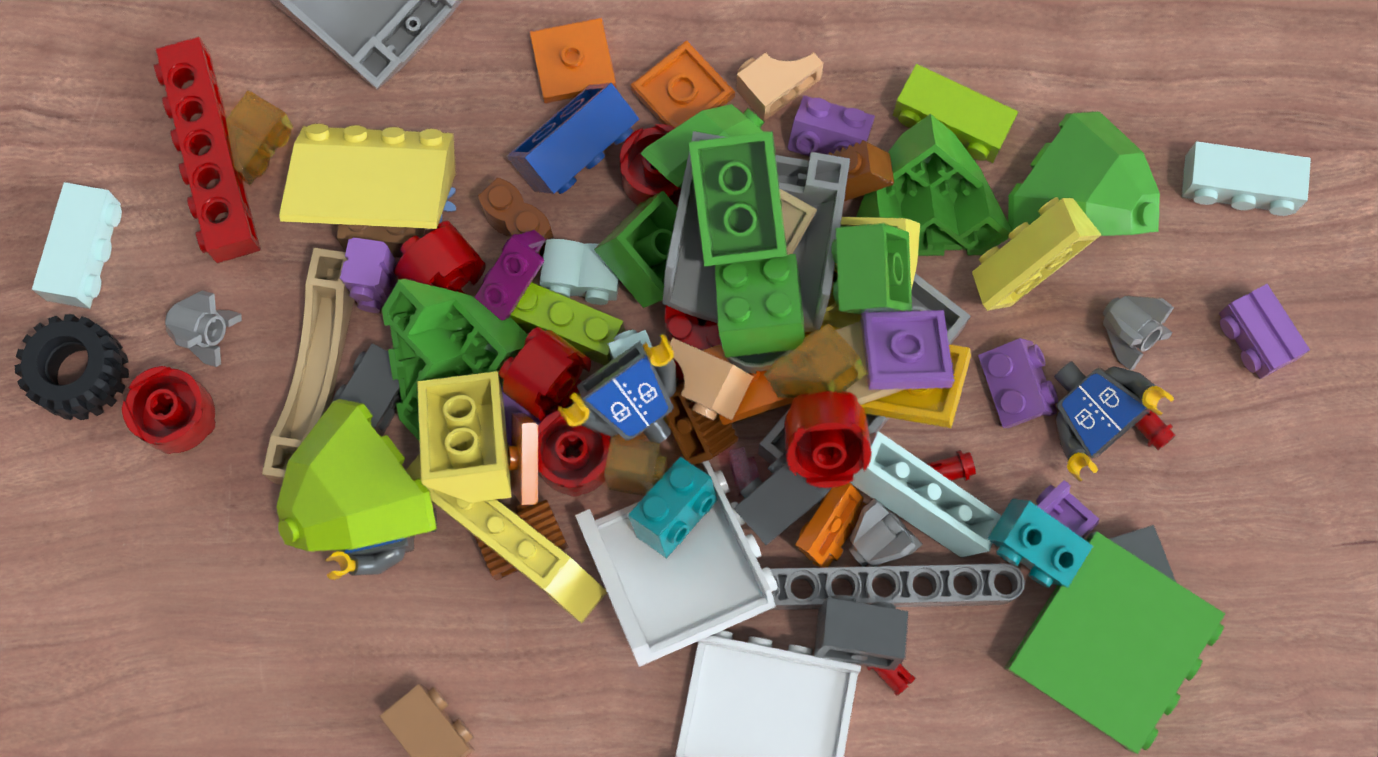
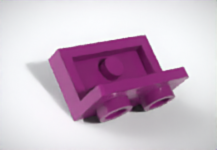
[474,230,546,320]

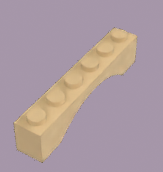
[262,248,354,485]

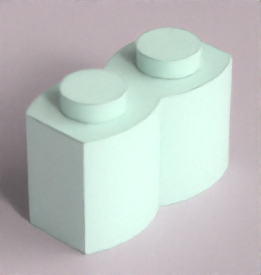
[540,239,620,305]

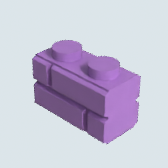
[340,237,398,313]
[1219,284,1310,379]

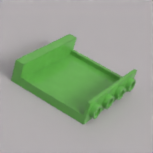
[1004,531,1225,754]

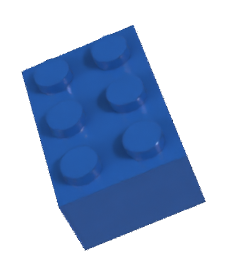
[506,83,640,194]

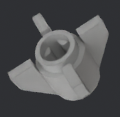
[165,290,242,367]
[1103,296,1174,370]
[849,498,923,567]

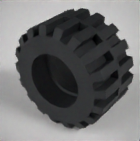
[14,314,129,420]

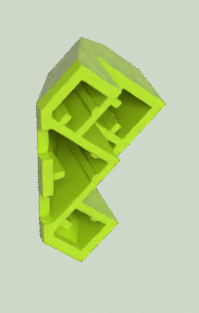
[276,399,437,551]

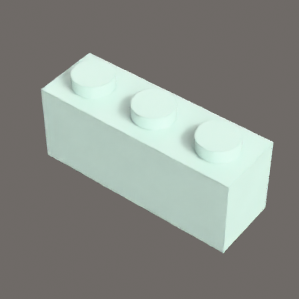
[1182,141,1311,216]
[32,182,122,309]

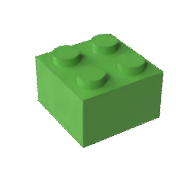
[594,191,678,308]
[831,223,912,315]
[715,254,806,358]

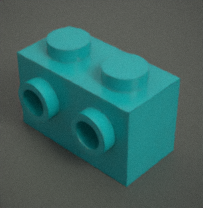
[628,457,718,558]
[987,498,1093,588]

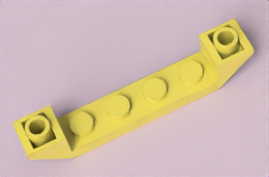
[406,454,607,624]

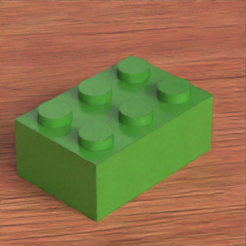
[689,131,787,266]

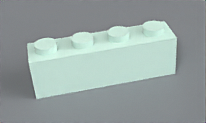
[850,431,1001,558]

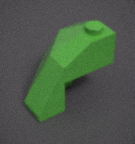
[641,104,765,189]
[1008,111,1160,236]
[856,114,1012,256]
[382,279,528,442]

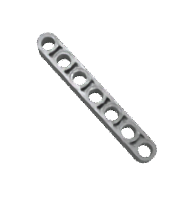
[770,564,1025,610]

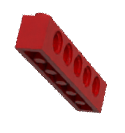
[154,37,261,263]

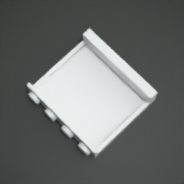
[575,460,778,667]
[676,630,861,757]

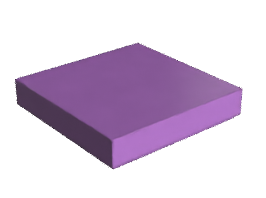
[861,310,954,390]

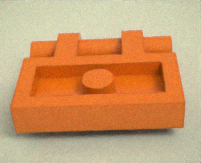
[795,483,867,568]

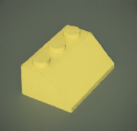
[972,197,1101,311]
[417,371,512,503]

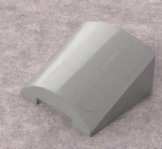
[269,0,463,89]
[662,131,850,332]

